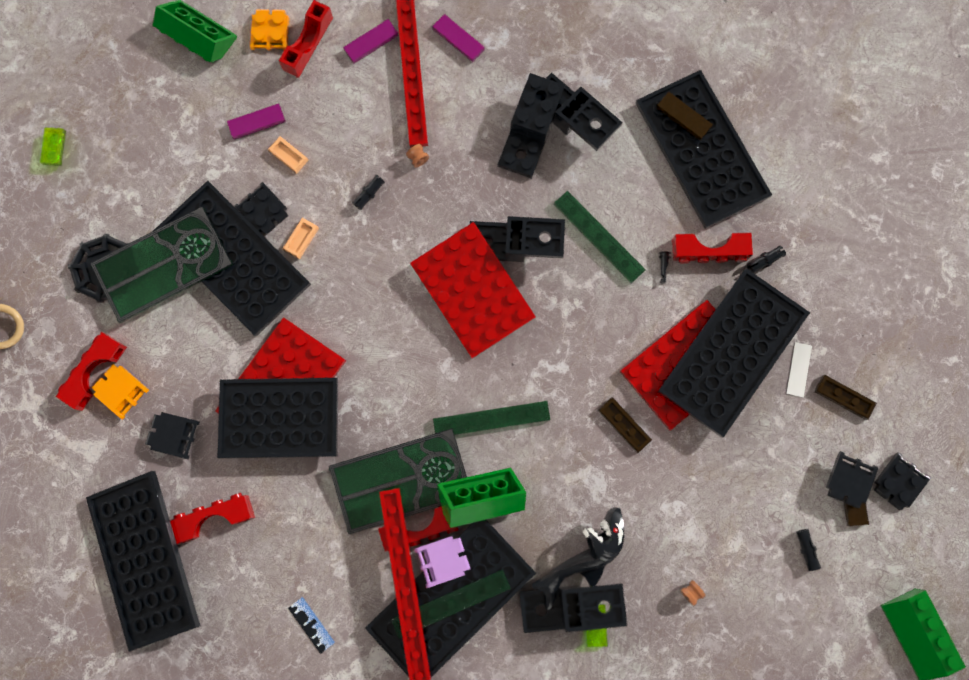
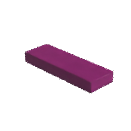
[432,14,485,62]
[343,19,399,64]
[227,103,286,140]

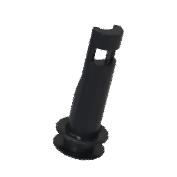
[659,251,671,284]

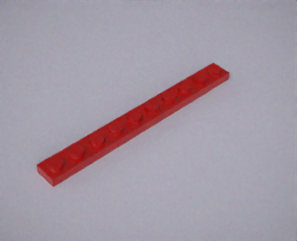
[396,0,428,148]
[379,488,431,680]

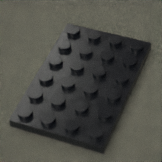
[217,378,338,459]

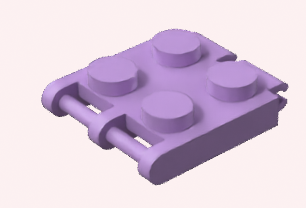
[414,536,470,588]

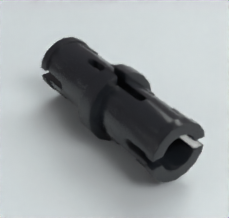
[352,175,385,210]
[747,245,786,273]
[796,529,821,571]

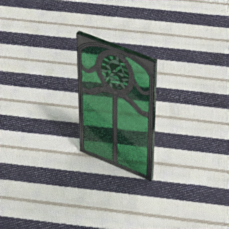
[90,206,233,323]
[329,428,467,534]

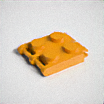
[250,9,289,51]
[91,364,149,420]

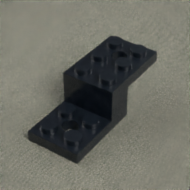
[536,72,623,151]
[497,73,565,179]
[469,216,565,262]
[519,583,628,633]

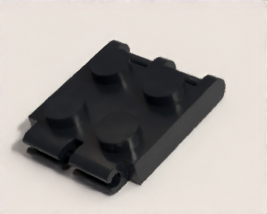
[235,182,289,235]
[145,412,200,459]
[826,451,878,509]
[874,452,931,510]

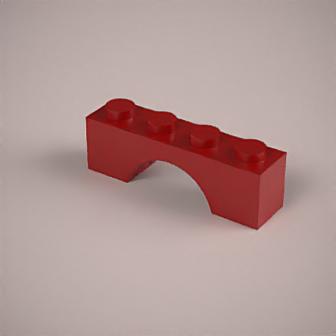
[279,0,333,78]
[672,233,753,264]
[55,332,127,411]
[170,493,255,544]
[378,506,459,552]

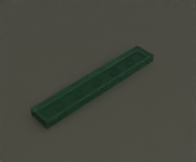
[554,191,646,284]
[433,401,551,438]
[391,569,511,638]

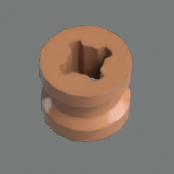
[406,144,429,167]
[680,580,706,606]

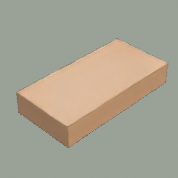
[268,136,309,174]
[283,218,319,260]

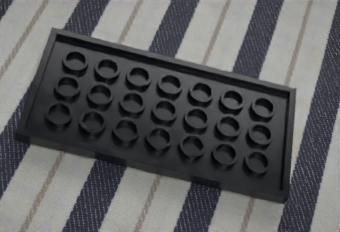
[635,70,772,229]
[153,181,311,337]
[657,268,810,438]
[86,471,200,652]
[365,520,536,678]

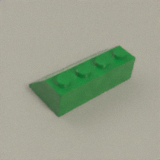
[152,0,237,63]
[437,468,527,528]
[880,588,966,680]

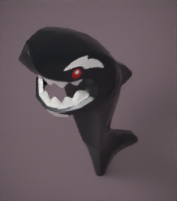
[532,507,624,610]

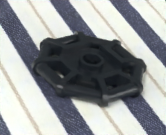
[68,234,139,303]

